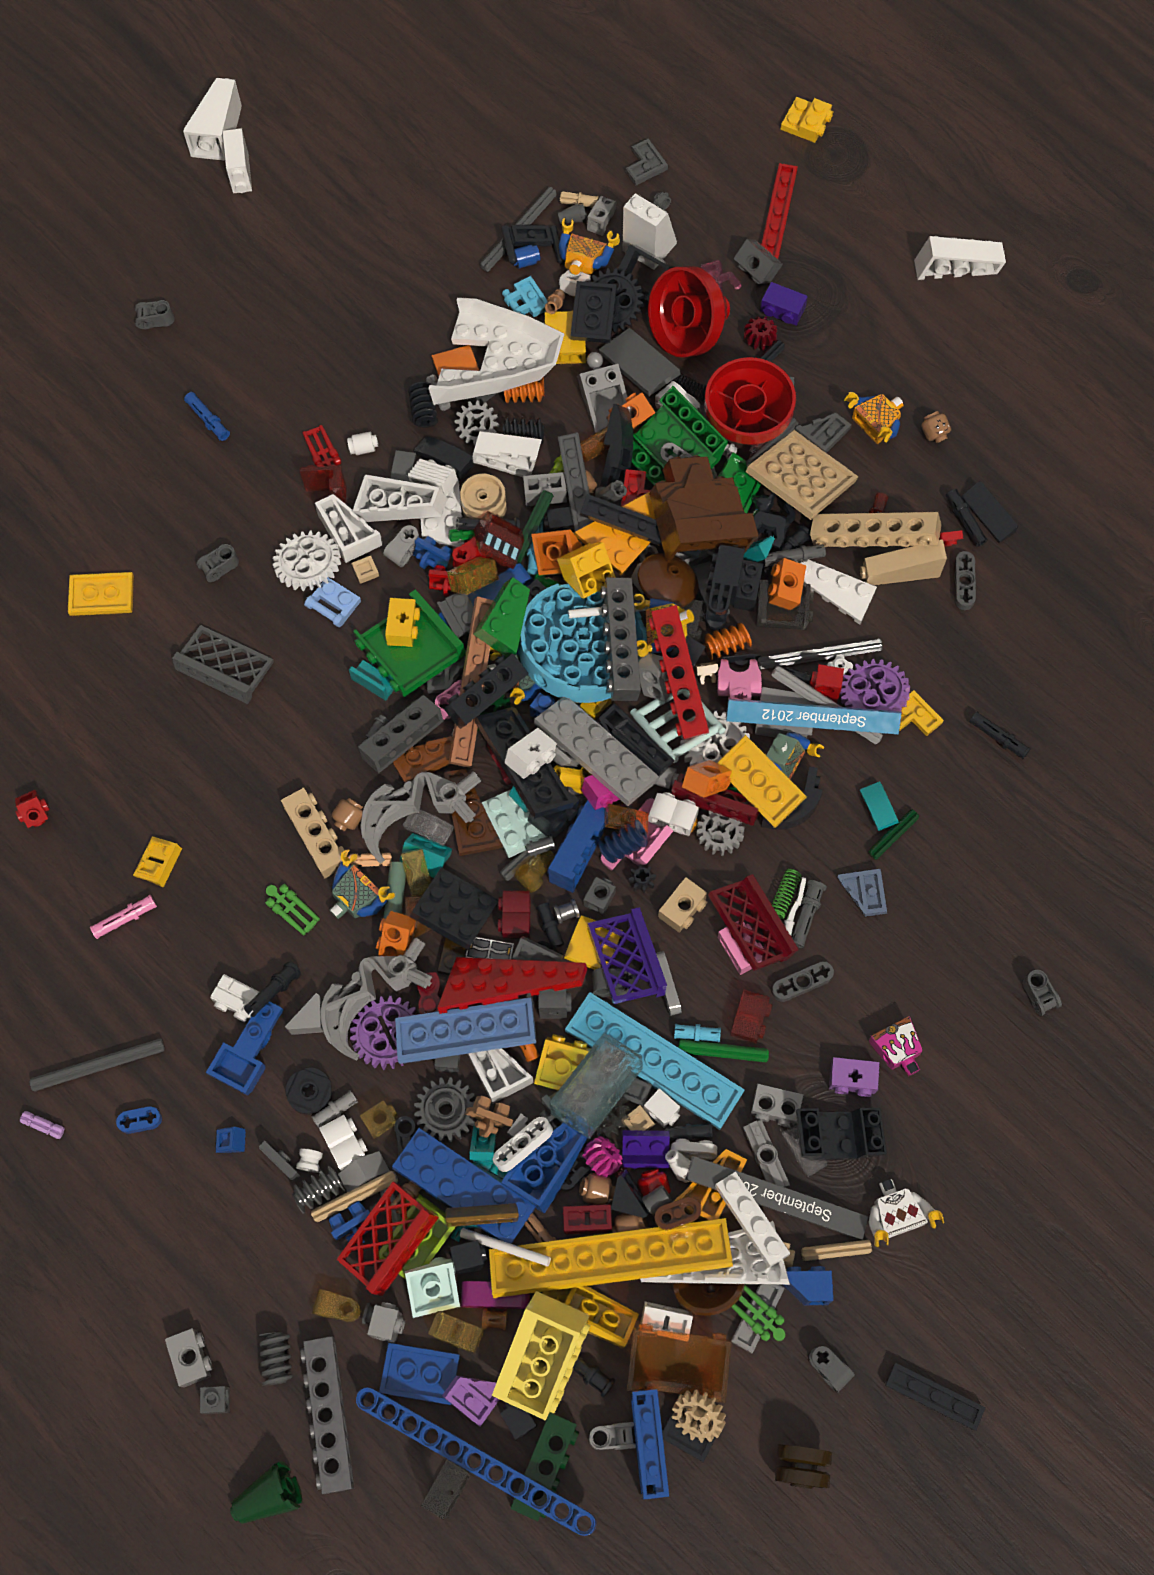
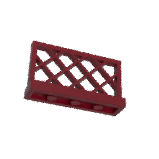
[708,874,799,971]

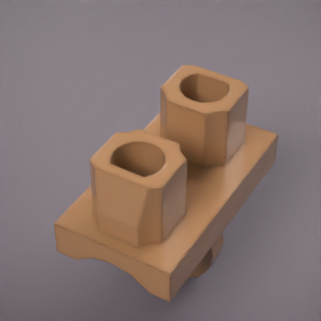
[465,1096,513,1138]

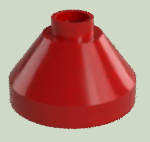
[648,266,730,357]
[704,357,796,445]

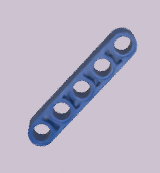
[438,563,534,627]

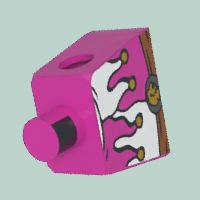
[868,1016,922,1076]

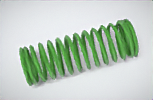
[771,869,802,919]

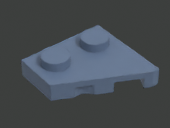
[838,869,887,917]

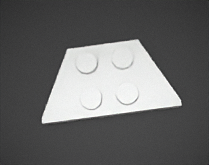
[421,478,464,548]

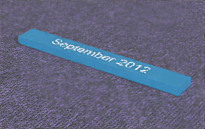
[726,698,902,734]

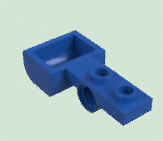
[206,1002,283,1096]

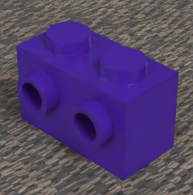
[760,282,808,326]

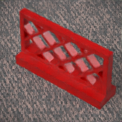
[336,1181,439,1296]

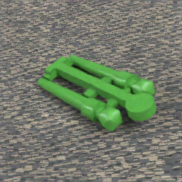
[266,884,320,936]
[732,1285,785,1341]

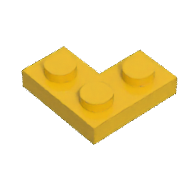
[899,690,944,736]

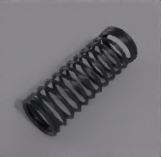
[668,372,706,402]

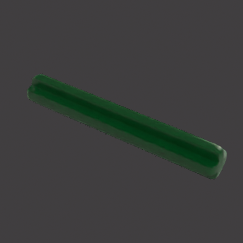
[508,490,554,566]

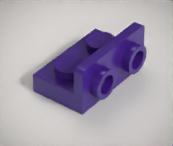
[622,1130,670,1169]

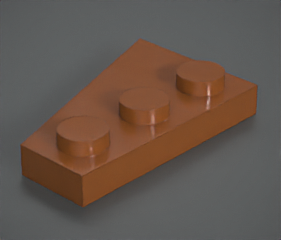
[392,736,453,783]

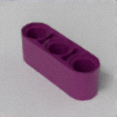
[461,1281,530,1309]

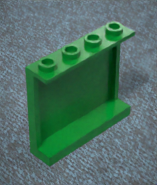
[353,589,466,697]

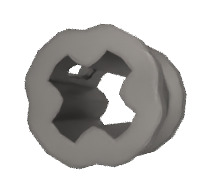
[553,899,580,924]

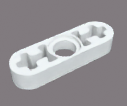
[493,1117,553,1172]

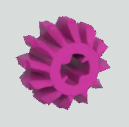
[583,1136,623,1177]

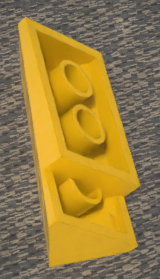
[542,1286,639,1348]

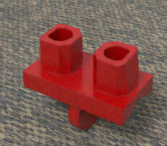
[429,565,467,597]

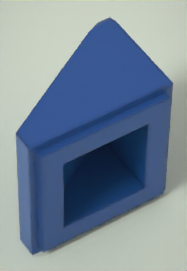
[216,1127,245,1153]

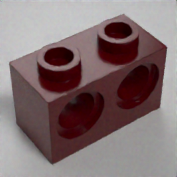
[563,1205,612,1235]

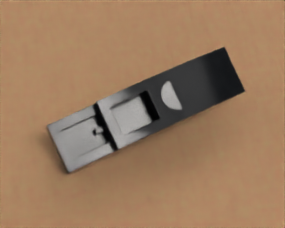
[600,404,634,487]

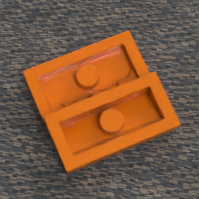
[432,345,479,377]

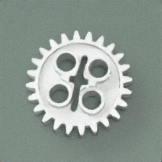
[273,531,341,591]
[680,711,750,766]

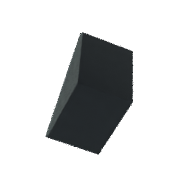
[611,1169,649,1218]

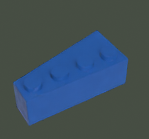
[547,800,611,893]

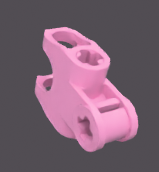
[717,659,762,700]

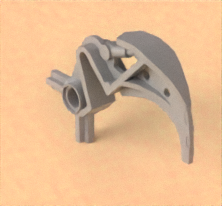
[361,771,481,864]
[320,938,432,1061]

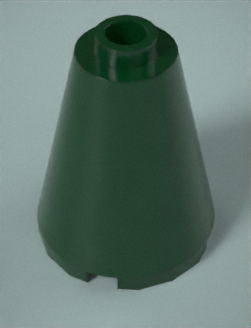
[230,1461,303,1524]

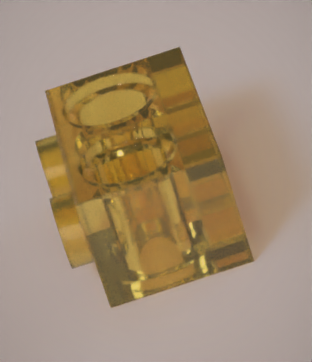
[447,557,499,595]
[428,1311,484,1354]

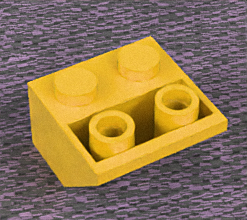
[557,542,616,598]

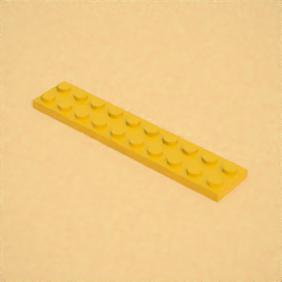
[489,1218,733,1298]

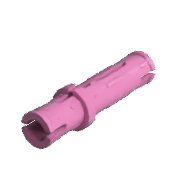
[90,895,157,939]

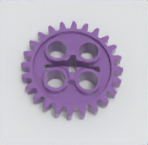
[840,659,910,713]
[350,996,419,1070]

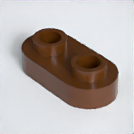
[655,1197,701,1231]

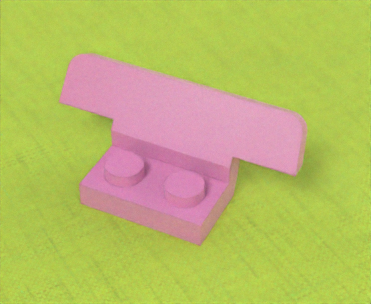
[601,798,673,870]

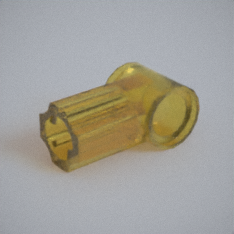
[514,851,555,893]

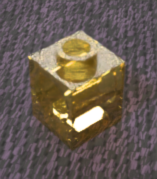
[360,1100,398,1139]

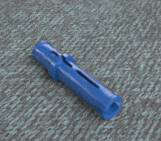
[184,392,230,441]

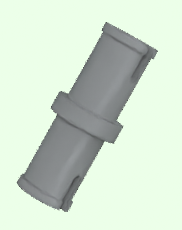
[311,1090,358,1128]

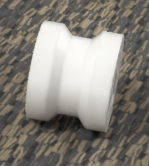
[296,1149,323,1173]

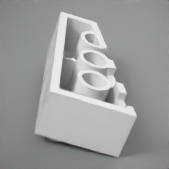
[914,236,1006,280]
[352,475,447,522]

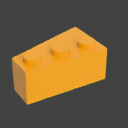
[673,1149,747,1221]

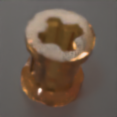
[482,1308,508,1331]

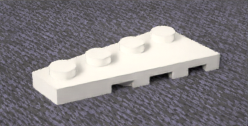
[797,559,877,625]

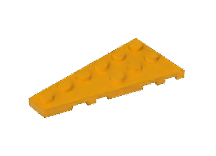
[574,492,656,575]

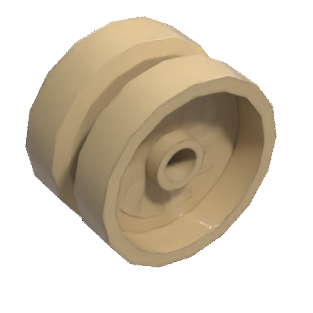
[460,474,507,519]

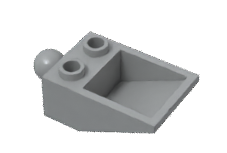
[577,352,633,434]

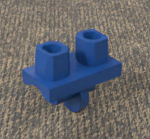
[413,536,452,570]
[329,1201,370,1243]

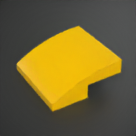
[564,915,623,970]

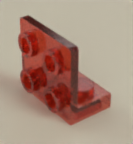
[300,465,347,504]

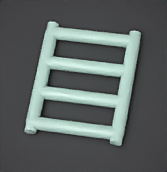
[630,689,726,763]

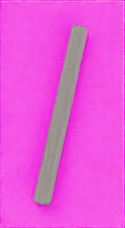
[771,666,883,744]

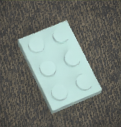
[482,790,548,858]

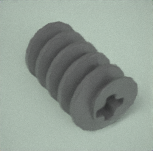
[292,1166,345,1214]
[259,1332,293,1386]

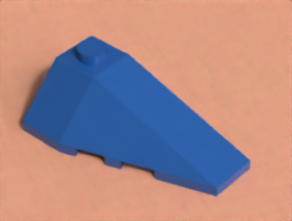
[501,1119,592,1214]

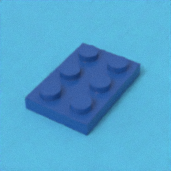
[379,1343,460,1405]

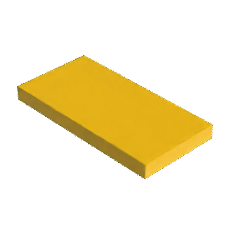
[717,735,807,828]

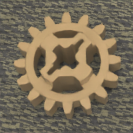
[672,1390,726,1443]

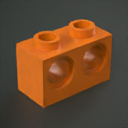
[376,911,416,956]

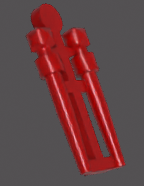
[303,425,341,477]

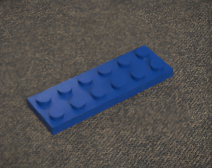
[392,1128,536,1244]

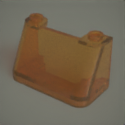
[627,1323,732,1403]

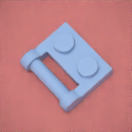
[304,577,361,628]

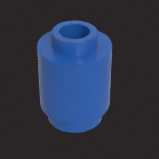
[513,244,541,269]

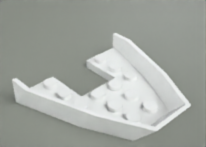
[429,298,564,405]

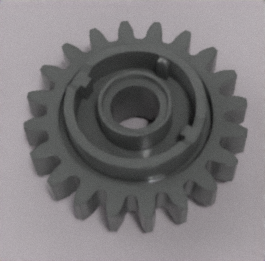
[414,1077,475,1143]

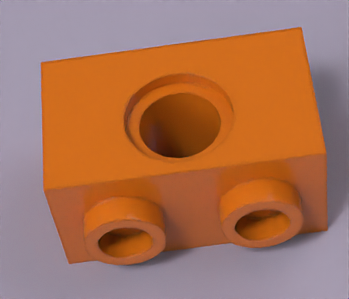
[606,393,655,429]
[768,558,806,610]
[682,760,732,798]

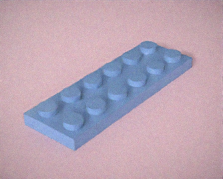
[395,998,537,1064]

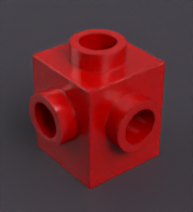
[15,789,50,828]

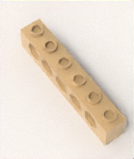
[810,512,941,548]

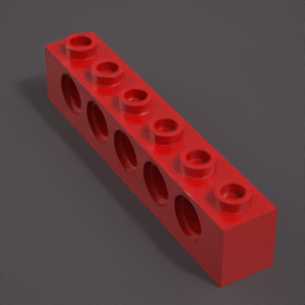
[648,605,709,740]

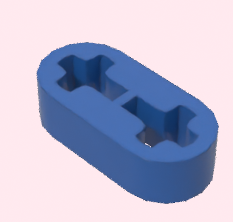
[116,1107,162,1134]

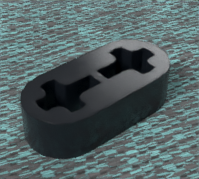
[560,1152,591,1191]

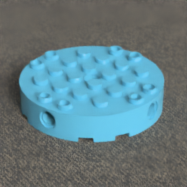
[518,584,647,703]

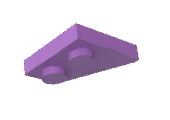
[442,1376,500,1427]

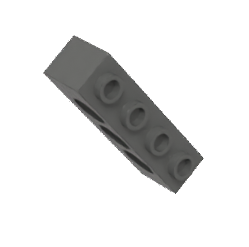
[358,695,444,773]

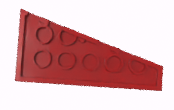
[437,957,587,1014]

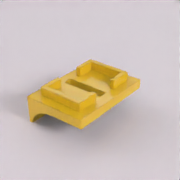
[133,836,182,888]

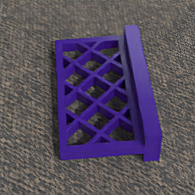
[587,907,667,1004]

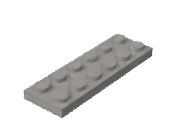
[534,697,659,806]

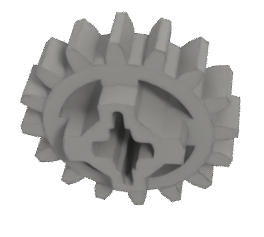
[455,401,499,445]
[696,811,744,856]

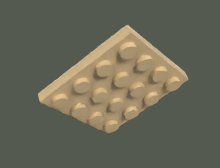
[746,430,858,520]

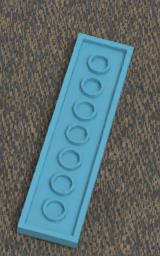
[565,992,745,1130]

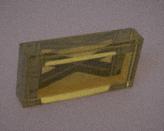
[401,848,431,897]

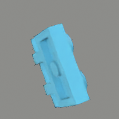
[502,276,547,318]

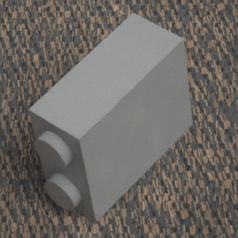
[755,687,815,738]

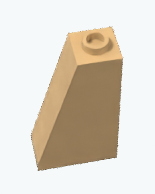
[860,540,947,585]

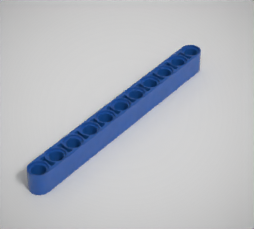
[356,1388,597,1536]

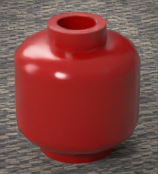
[637,1168,671,1196]

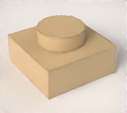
[352,556,379,584]
[622,1105,655,1131]

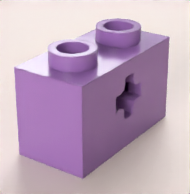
[829,1057,879,1097]

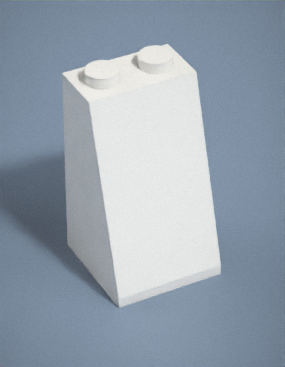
[183,78,242,161]
[623,193,677,270]

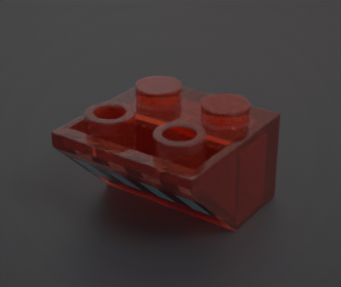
[474,511,524,569]

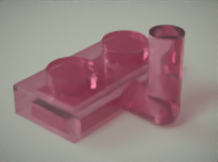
[701,260,742,293]

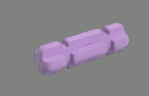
[20,1111,65,1139]

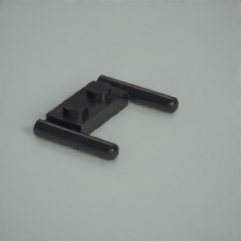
[501,225,565,264]

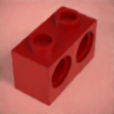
[809,664,844,703]

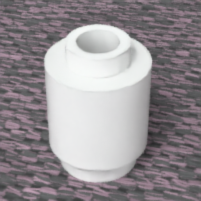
[347,431,378,455]

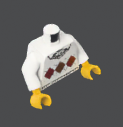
[868,1179,944,1247]

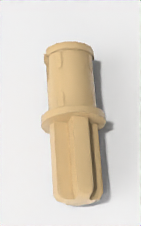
[560,192,599,208]

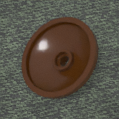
[638,553,699,608]
[673,1283,745,1316]

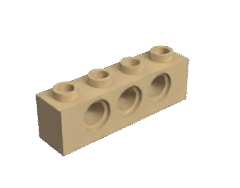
[281,788,345,879]

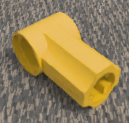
[553,765,592,794]

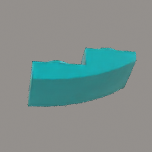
[860,781,899,831]

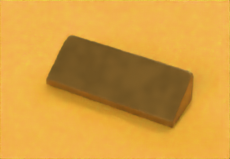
[445,1203,519,1227]

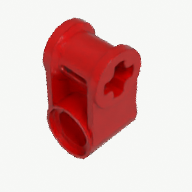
[452,535,493,572]

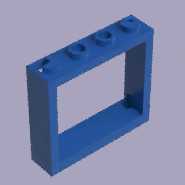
[631,1389,669,1499]

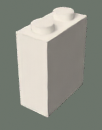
[223,128,252,193]

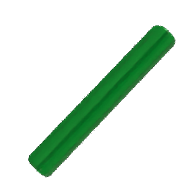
[678,1040,769,1062]

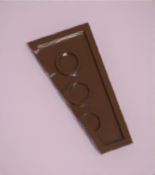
[444,769,503,856]

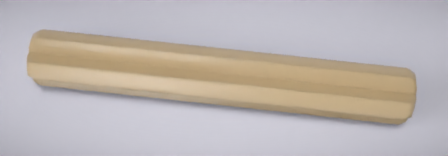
[311,1171,398,1222]

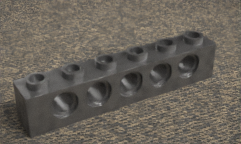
[600,577,641,701]
[300,1337,355,1494]

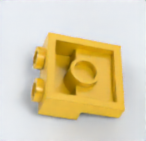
[781,97,833,143]
[534,1034,591,1096]

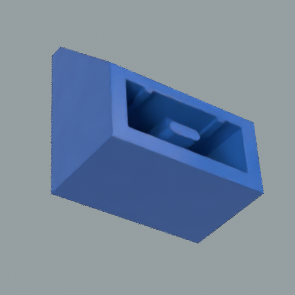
[782,1266,833,1306]

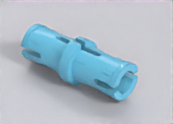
[674,1024,721,1043]

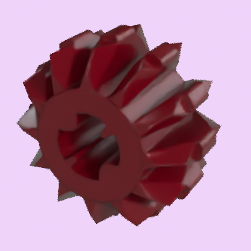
[744,315,777,350]

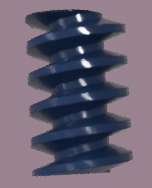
[598,820,648,863]

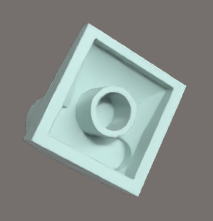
[405,1257,460,1318]

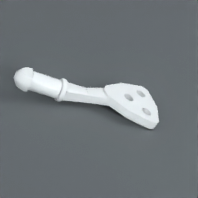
[784,877,806,936]

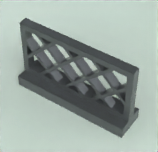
[172,625,274,704]

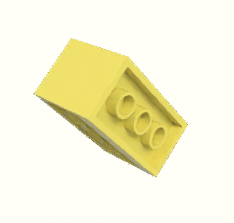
[492,1291,591,1420]

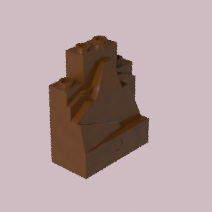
[649,455,759,562]

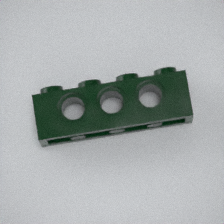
[511,1413,579,1521]

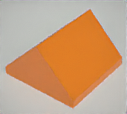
[531,529,583,575]

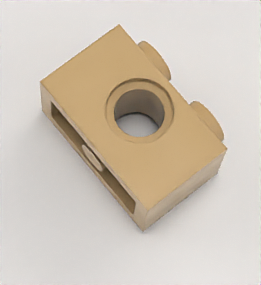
[658,877,707,933]

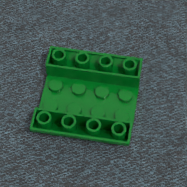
[632,386,728,485]

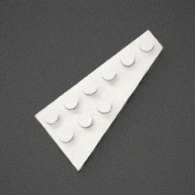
[640,1221,790,1285]

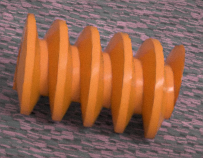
[504,377,544,403]
[705,623,752,660]

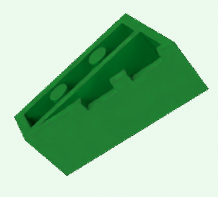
[473,577,530,658]

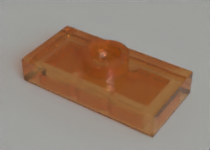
[605,804,648,833]

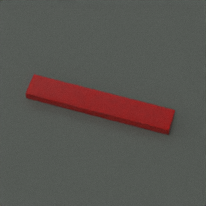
[758,163,798,262]

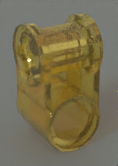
[312,1289,361,1322]

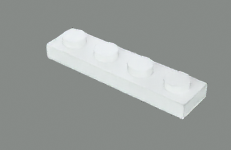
[715,1172,790,1268]

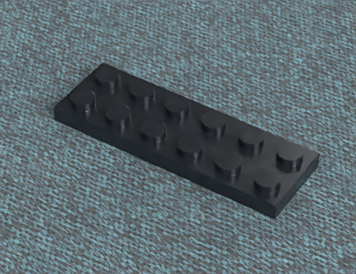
[475,706,574,819]

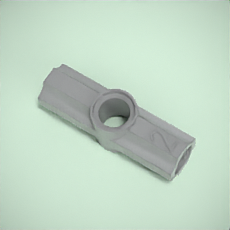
[743,1120,790,1188]

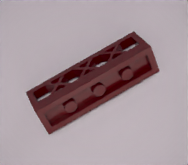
[671,773,759,826]

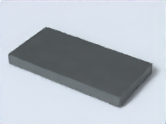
[599,328,680,396]

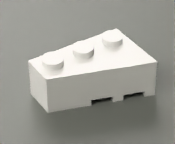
[472,431,542,477]
[315,494,382,563]
[467,1048,534,1104]

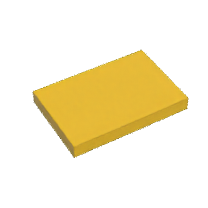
[68,572,134,616]

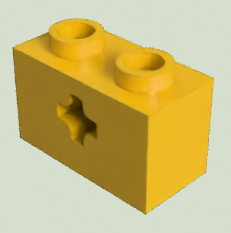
[385,598,420,647]

